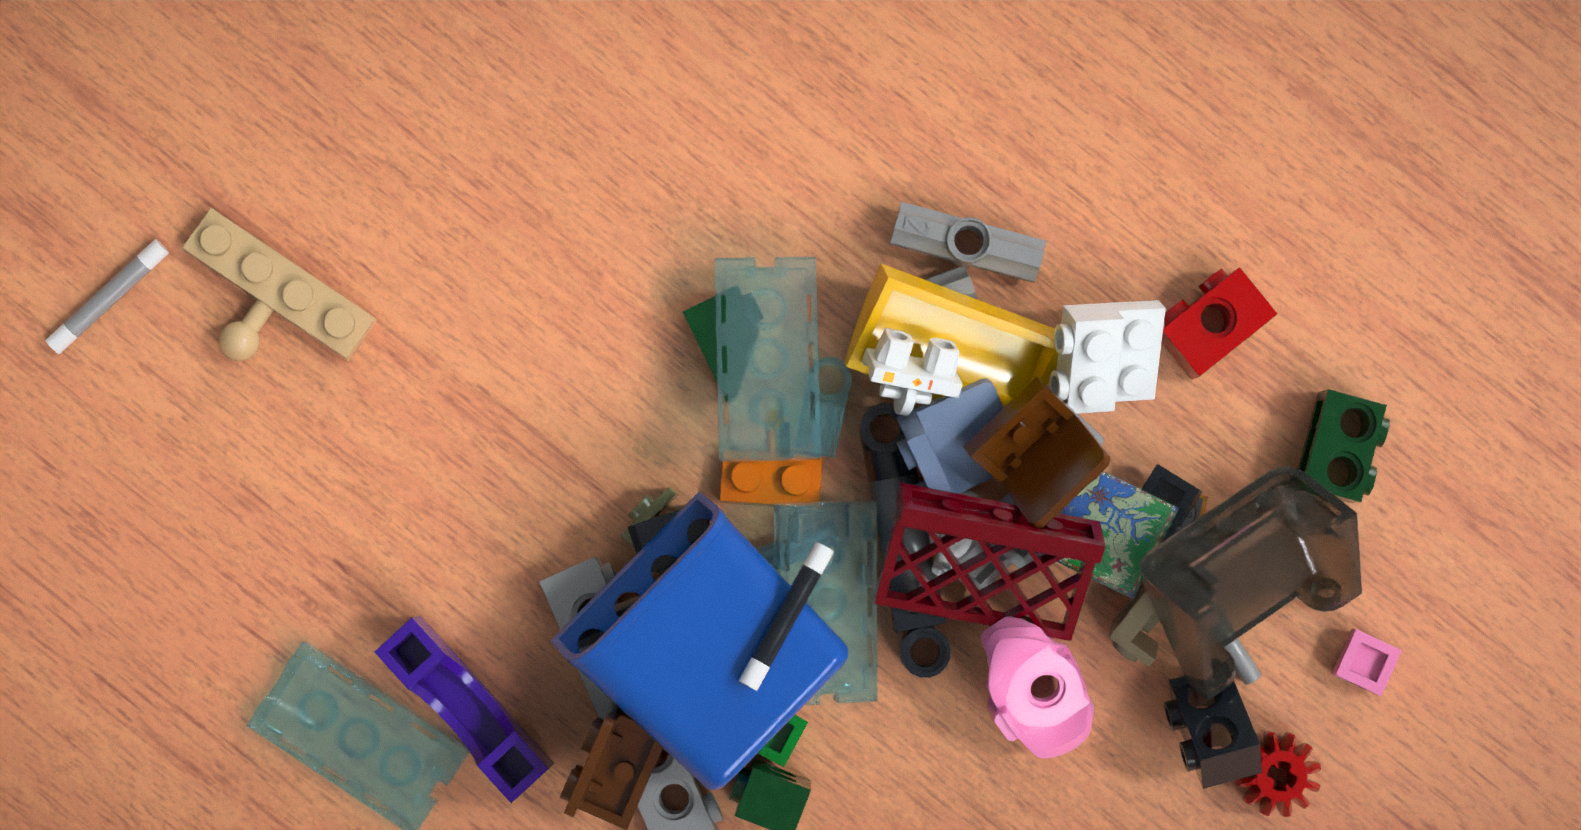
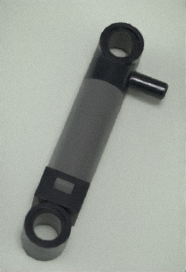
[859,403,951,677]

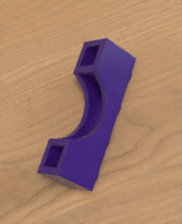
[374,615,555,803]

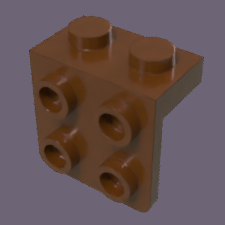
[963,377,1110,528]
[560,710,662,830]

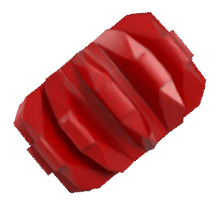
[1234,731,1321,817]

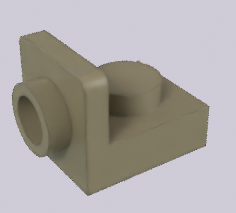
[1109,577,1165,666]

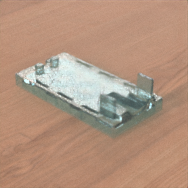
[714,256,821,462]
[774,500,877,705]
[247,641,470,830]

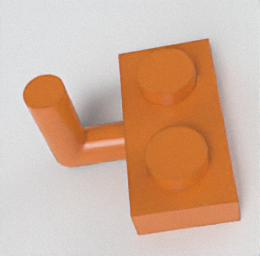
[720,409,823,510]

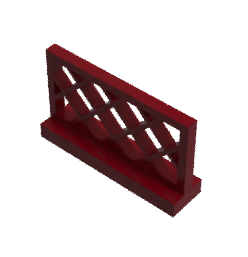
[873,483,1106,641]

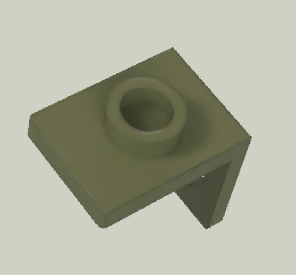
[621,487,678,575]

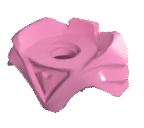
[981,616,1094,759]

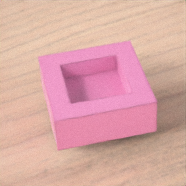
[1331,628,1402,696]

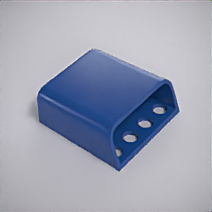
[550,491,849,790]

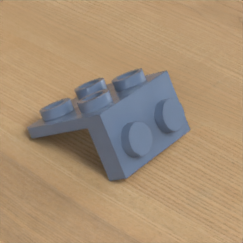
[896,379,1004,494]

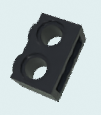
[1164,664,1262,789]

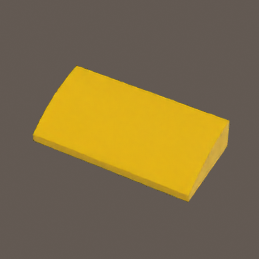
[845,263,1058,407]

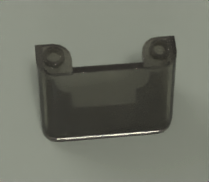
[1141,466,1362,701]

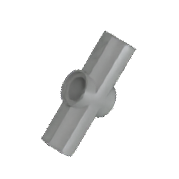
[890,202,1046,283]

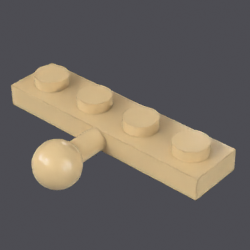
[182,208,377,361]

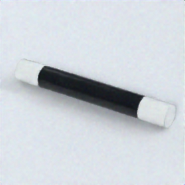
[739,542,834,691]

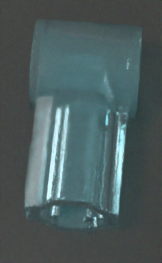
[793,357,852,459]

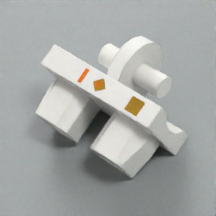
[862,328,963,416]

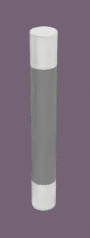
[45,239,169,354]

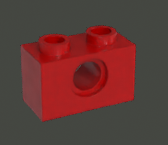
[1162,267,1278,379]

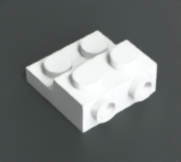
[1050,300,1166,414]

